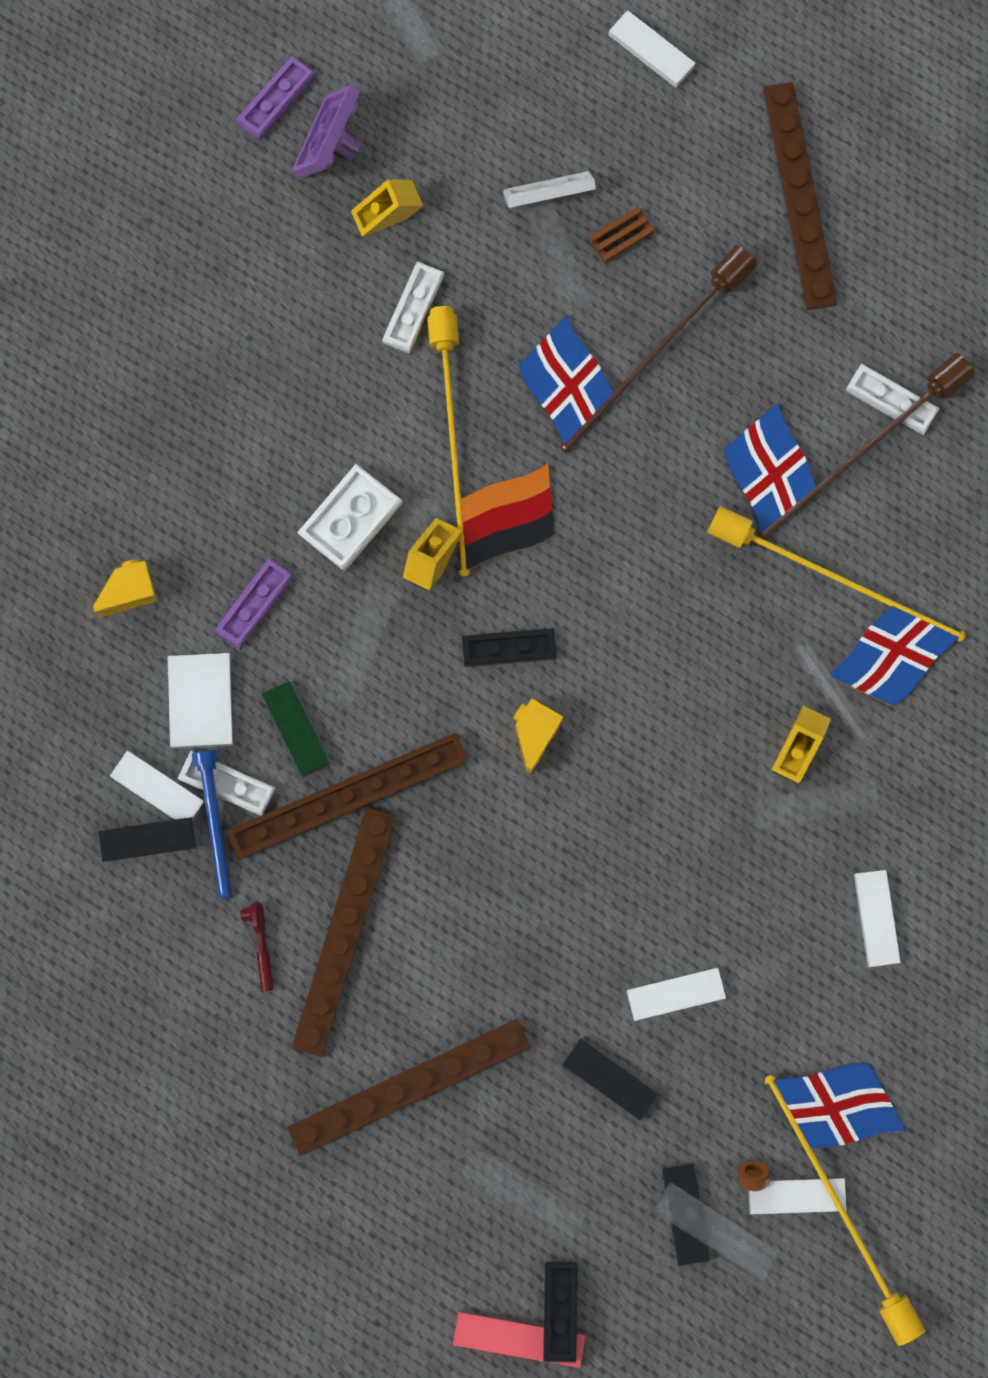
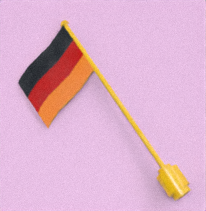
[427,306,555,577]

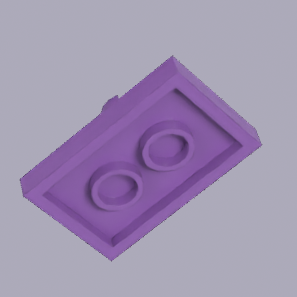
[291,85,362,178]

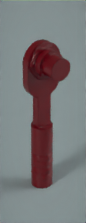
[240,902,274,992]

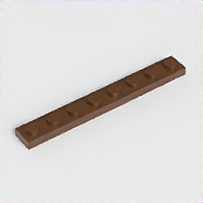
[763,82,837,311]
[227,732,468,861]
[291,808,396,1057]
[287,1018,531,1156]

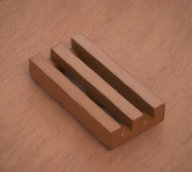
[589,206,655,263]

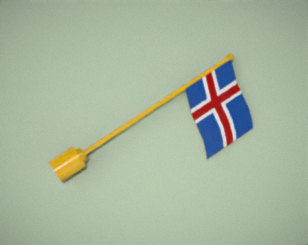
[707,506,966,706]
[765,1064,926,1346]

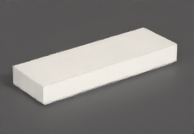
[609,10,695,88]
[503,171,596,208]
[382,262,445,354]
[845,363,940,436]
[110,751,205,821]
[178,751,276,816]
[854,870,901,968]
[626,968,726,1021]
[748,1178,847,1214]

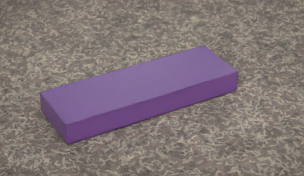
[236,56,315,140]
[214,558,294,650]

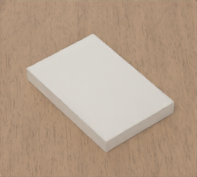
[297,464,403,572]
[168,653,233,749]

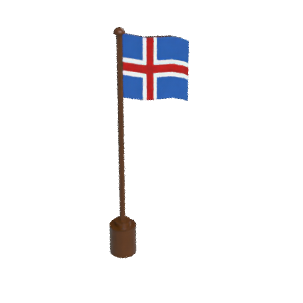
[519,245,757,453]
[724,353,975,540]

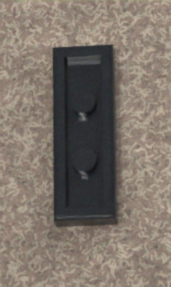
[462,628,556,667]
[98,817,196,862]
[562,1039,658,1121]
[662,1164,710,1266]
[543,1262,578,1363]

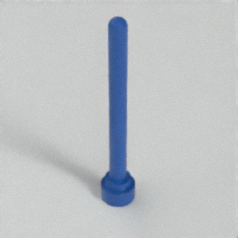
[192,750,231,900]

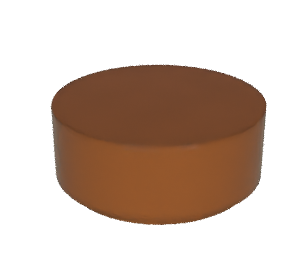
[738,1160,770,1191]

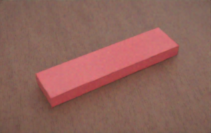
[453,1312,586,1368]

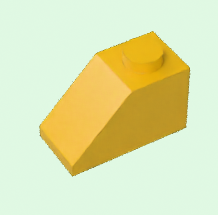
[351,179,423,237]
[403,518,463,591]
[93,559,158,618]
[513,698,563,774]
[772,705,831,783]

